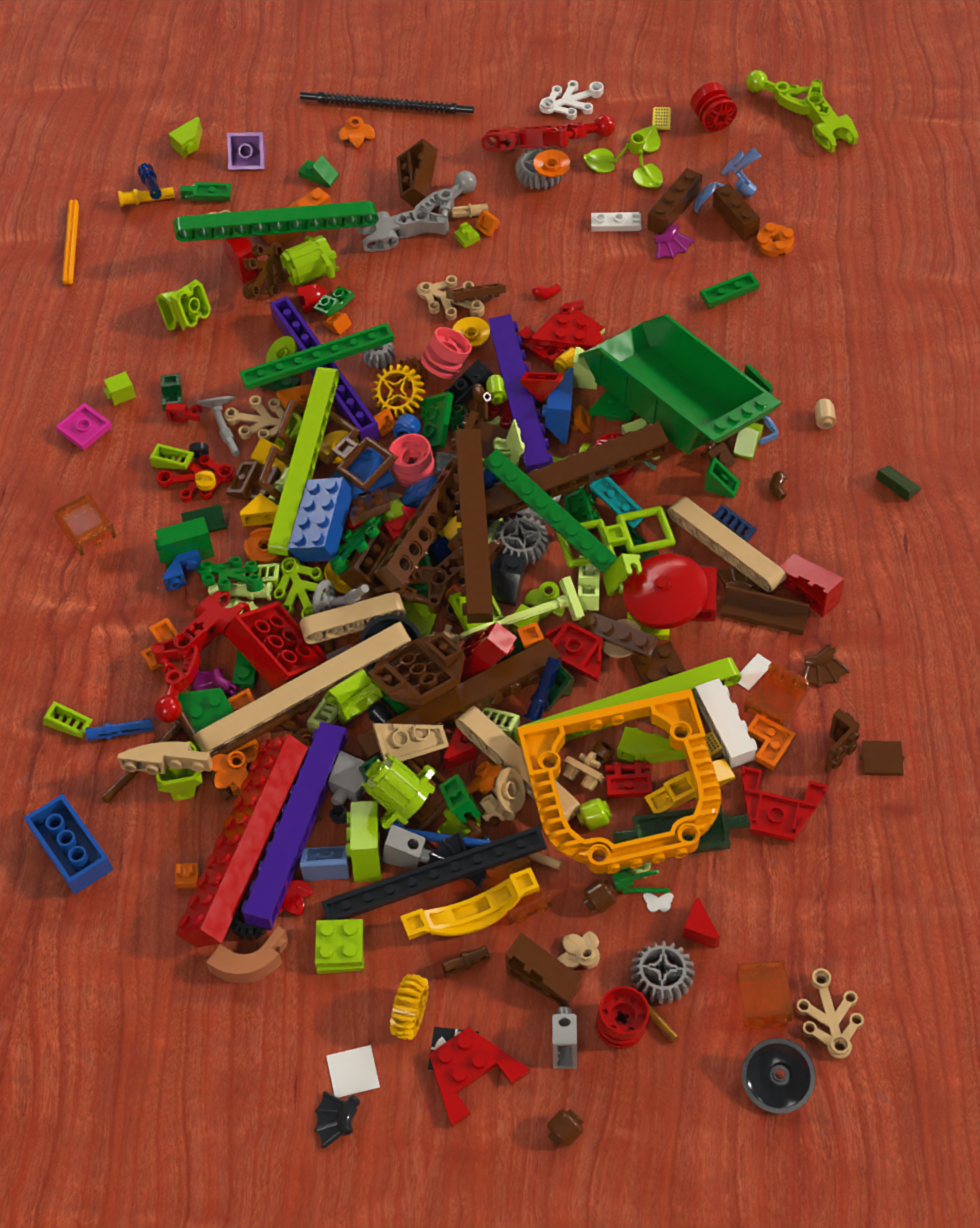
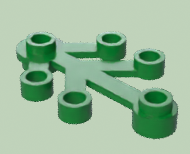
[330,515,383,575]
[196,556,264,592]

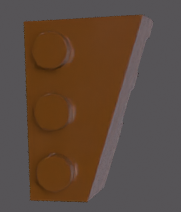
[340,528,393,589]

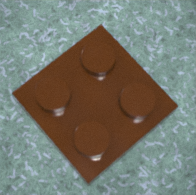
[349,488,391,526]
[631,641,686,685]

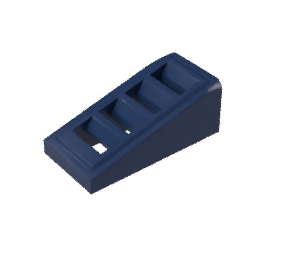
[712,504,757,542]

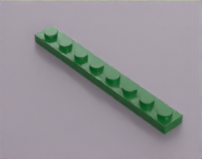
[239,323,394,391]
[483,448,618,574]

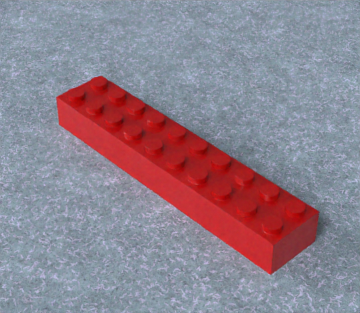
[175,733,308,948]

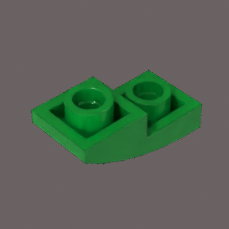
[313,286,355,316]

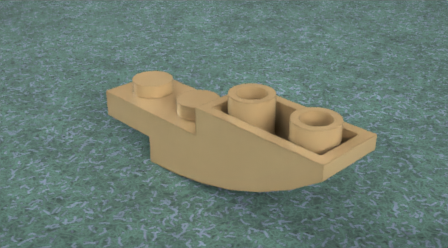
[118,742,213,775]

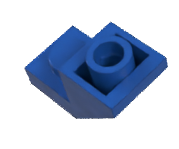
[162,549,201,591]

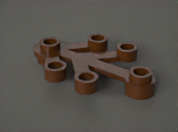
[243,242,287,300]

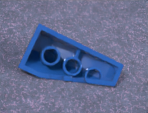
[542,367,573,444]
[329,448,395,499]

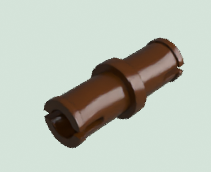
[441,945,490,976]

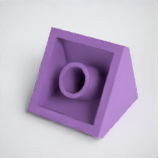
[227,132,266,170]

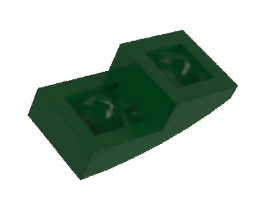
[161,373,183,411]

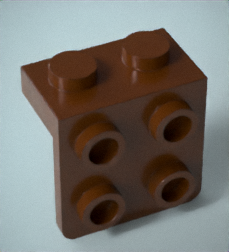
[462,410,508,459]
[824,709,860,773]

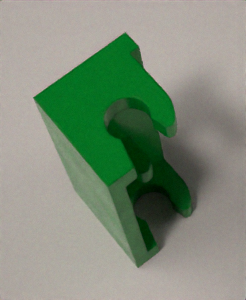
[439,774,481,823]

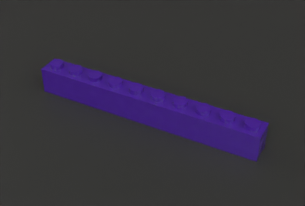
[270,296,380,443]
[488,314,553,474]
[241,722,348,930]

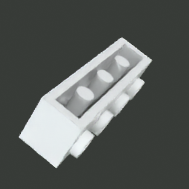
[694,678,757,769]

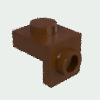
[701,442,736,468]

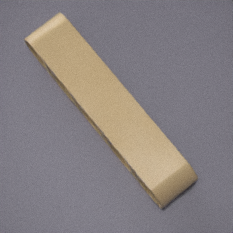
[299,592,406,644]

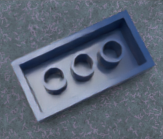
[287,477,353,562]
[24,794,113,895]

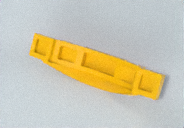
[400,867,540,940]

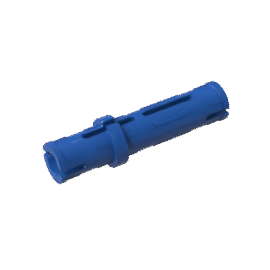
[86,718,153,742]

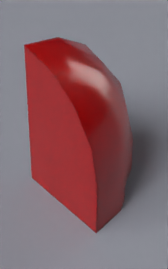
[297,284,328,314]

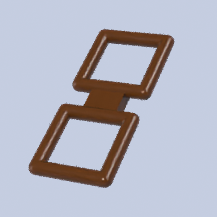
[258,399,305,502]
[318,411,397,492]
[378,759,482,851]

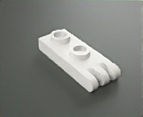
[591,212,642,232]

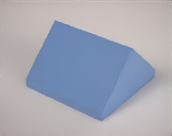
[300,845,350,881]

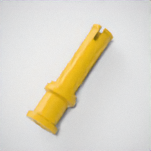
[118,187,175,207]

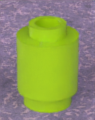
[486,375,507,405]

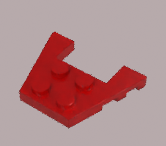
[741,766,829,843]
[429,1027,529,1127]

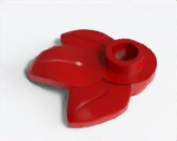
[278,880,313,916]

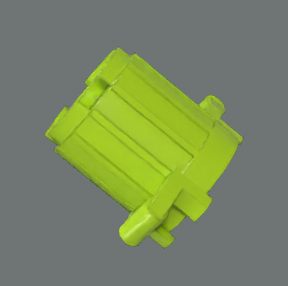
[280,235,340,286]
[361,753,435,829]

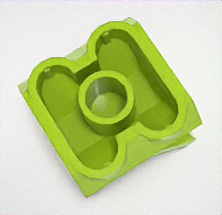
[155,279,211,331]
[323,669,383,725]
[156,741,202,801]

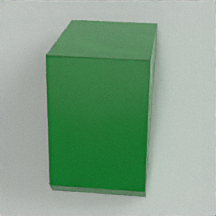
[704,457,741,498]

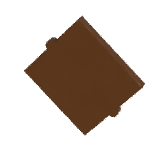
[860,740,905,776]

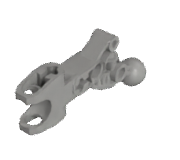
[357,171,477,252]

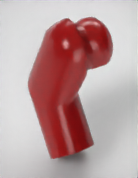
[532,283,561,300]
[559,300,585,315]

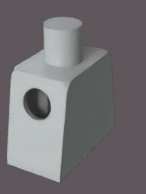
[328,751,367,806]
[381,825,432,870]
[552,1007,577,1069]

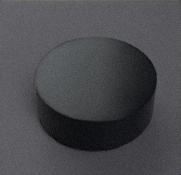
[189,442,209,459]

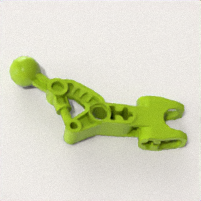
[745,70,859,153]

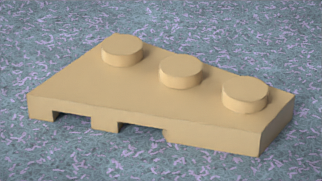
[372,723,449,761]

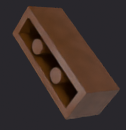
[712,183,760,241]

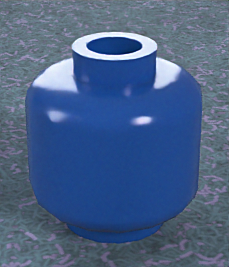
[392,414,421,439]

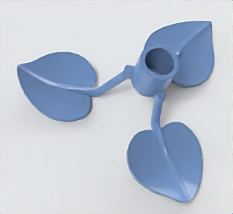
[694,148,762,213]

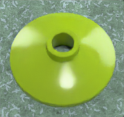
[266,336,297,363]

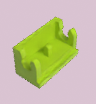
[602,554,642,596]

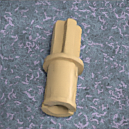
[451,203,489,218]

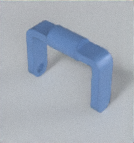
[759,416,778,445]

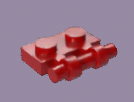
[605,760,652,799]

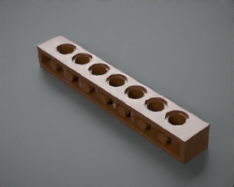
[374,460,459,591]

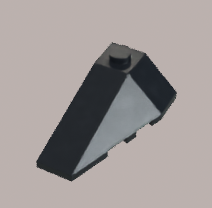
[445,553,526,606]

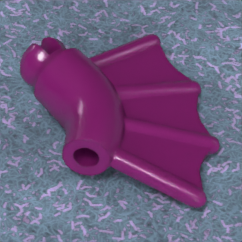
[655,223,695,259]
[192,668,237,696]

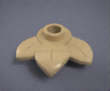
[557,931,600,969]

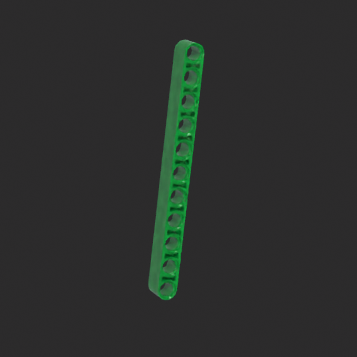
[173,201,379,242]

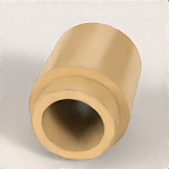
[814,399,836,429]

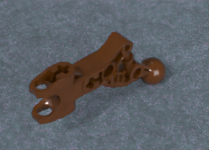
[353,534,503,614]

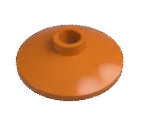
[533,149,570,177]

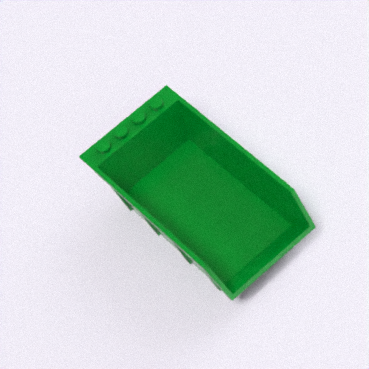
[578,314,782,455]

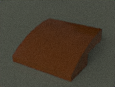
[226,461,281,501]

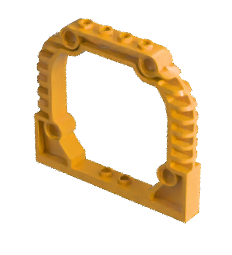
[517,689,721,874]

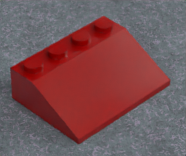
[224,602,330,690]

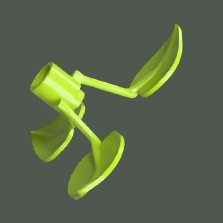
[583,125,663,188]

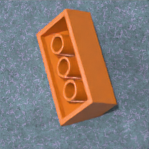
[259,187,331,247]

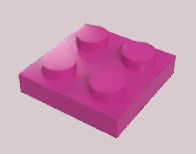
[55,403,113,451]

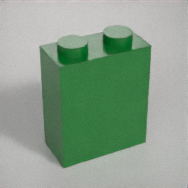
[153,516,215,569]

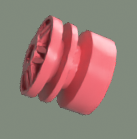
[420,327,472,379]
[389,434,436,487]

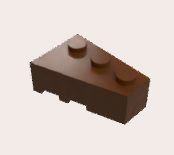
[396,139,438,208]
[505,933,581,1007]

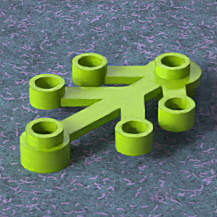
[273,557,331,618]

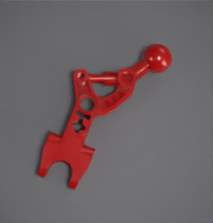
[481,114,616,151]
[151,590,251,723]

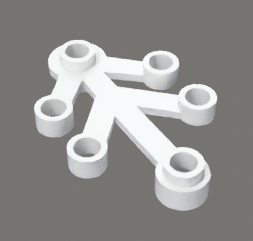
[539,80,604,120]

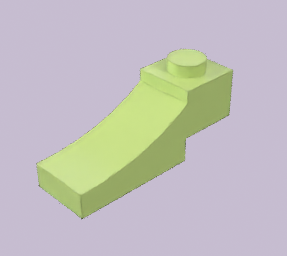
[578,556,600,611]

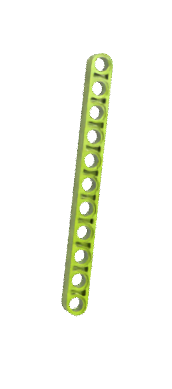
[268,367,339,556]
[512,657,742,747]

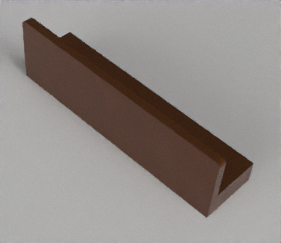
[720,585,810,635]

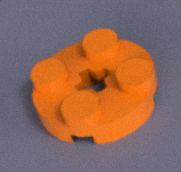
[756,222,794,257]
[244,527,284,565]

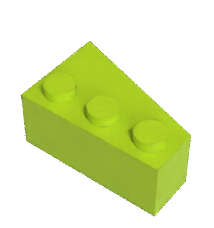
[346,800,382,882]

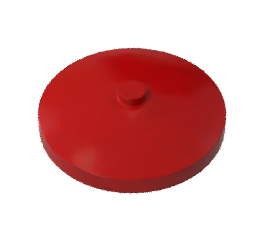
[623,554,708,629]

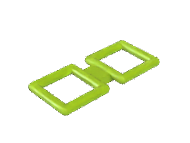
[556,506,676,568]

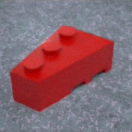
[779,554,844,617]
[460,622,517,682]

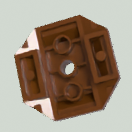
[368,631,465,711]

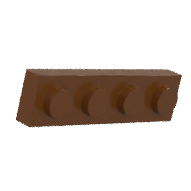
[578,610,659,659]

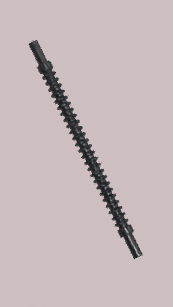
[300,91,475,114]

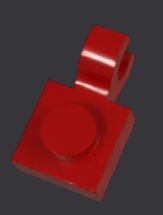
[165,403,202,423]

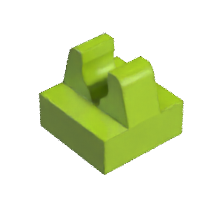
[454,222,480,248]

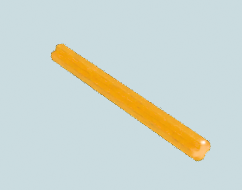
[62,199,79,285]

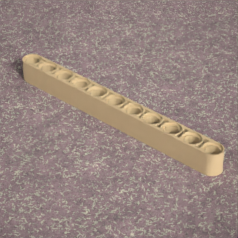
[193,622,411,753]

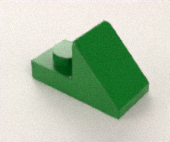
[298,155,339,188]

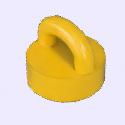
[195,471,216,491]

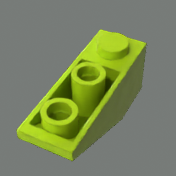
[617,726,685,764]

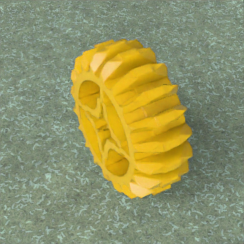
[371,364,425,418]
[390,974,429,1040]

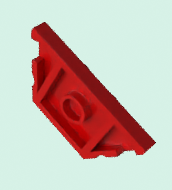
[532,313,604,350]
[543,620,604,683]

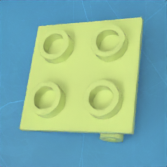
[492,419,525,467]

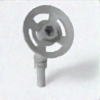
[196,396,240,457]
[312,579,369,614]

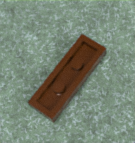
[446,283,506,303]

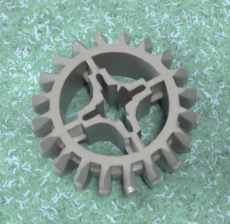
[515,147,563,191]
[494,514,549,567]
[630,941,695,1004]

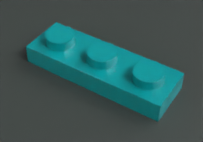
[589,476,646,530]

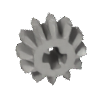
[362,343,395,370]

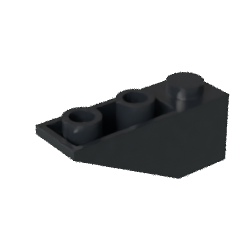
[443,359,494,407]

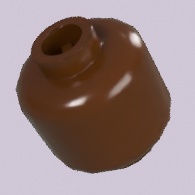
[583,879,618,914]
[547,1109,584,1146]

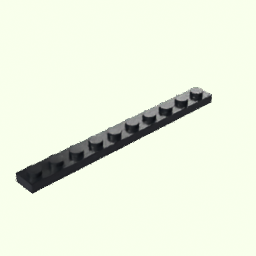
[321,825,547,920]

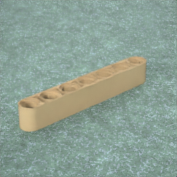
[667,496,786,592]
[455,706,580,822]

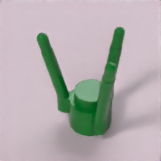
[612,867,670,894]

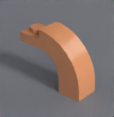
[206,926,288,983]

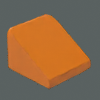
[322,312,352,335]

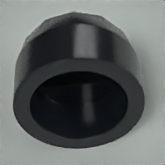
[329,805,348,825]

